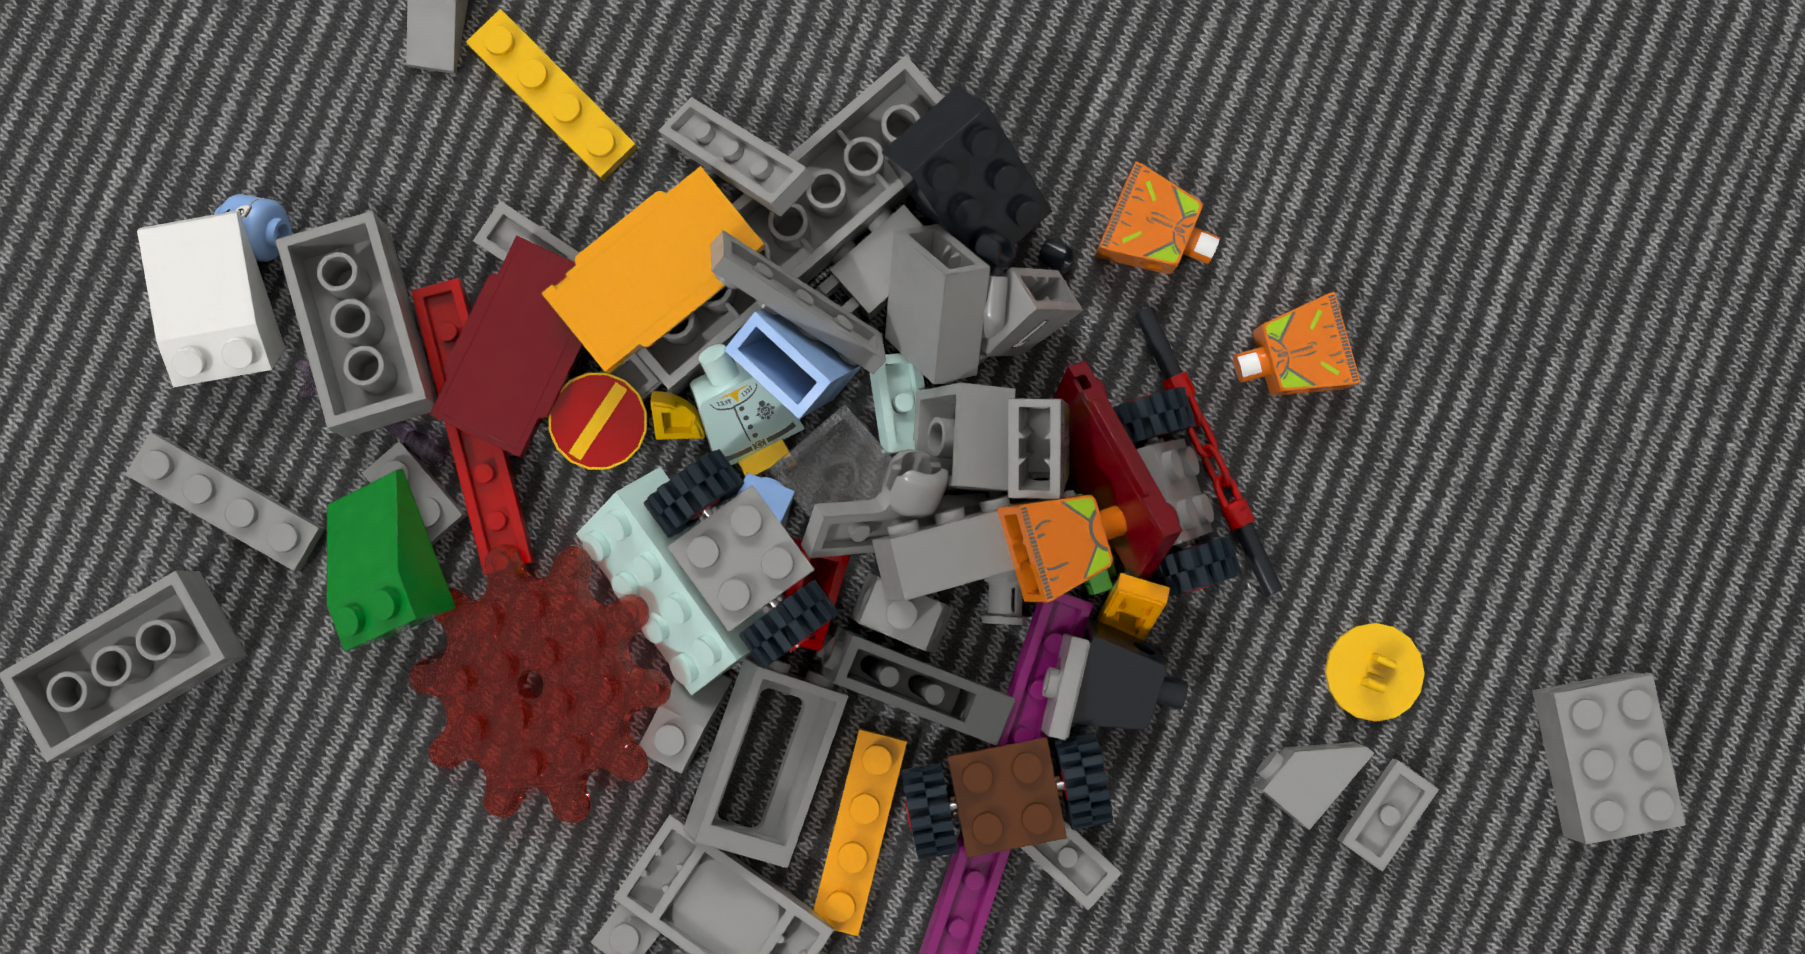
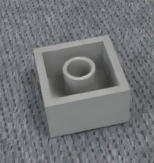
[913,383,1016,493]

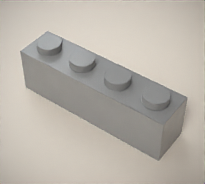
[872,490,1075,601]

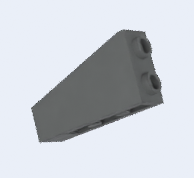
[811,622,1015,746]

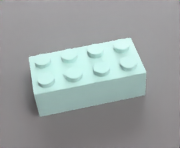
[576,467,765,696]

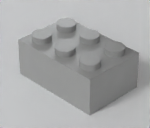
[1532,672,1685,845]

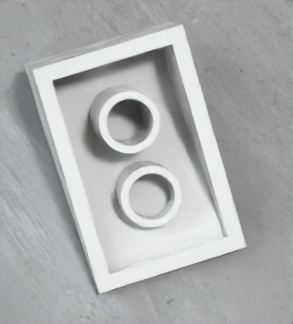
[137,210,285,387]

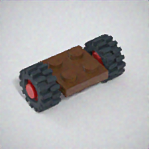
[901,732,1113,860]

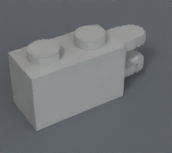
[815,205,923,321]

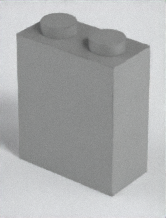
[885,224,990,384]

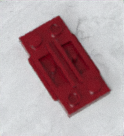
[429,235,583,459]
[1053,361,1183,580]

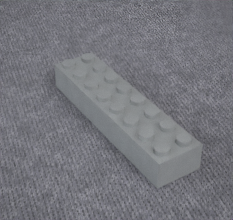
[636,55,944,395]

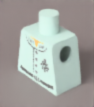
[690,344,804,465]

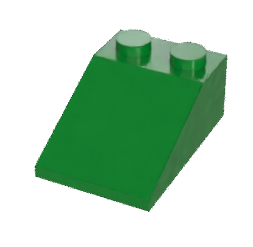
[327,469,456,652]

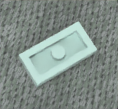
[869,353,925,456]

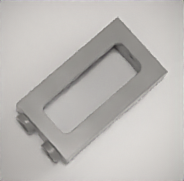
[683,658,848,868]

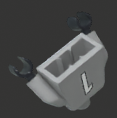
[975,233,1083,365]

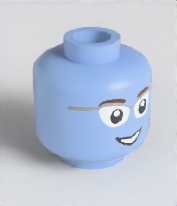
[214,194,292,262]

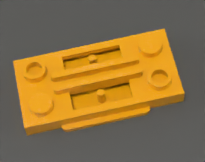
[542,166,766,374]

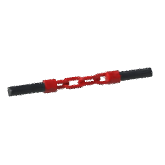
[1135,306,1283,597]

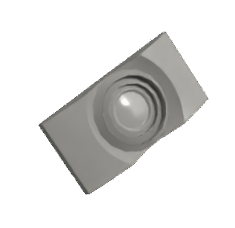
[613,814,835,954]

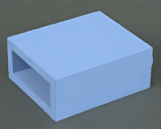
[724,309,861,419]

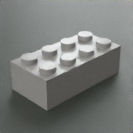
[275,211,437,438]
[0,571,247,762]

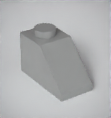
[636,674,733,774]
[1253,742,1374,830]

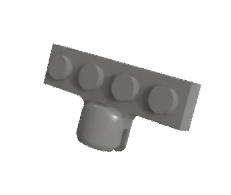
[801,449,989,558]

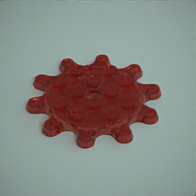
[408,544,671,823]

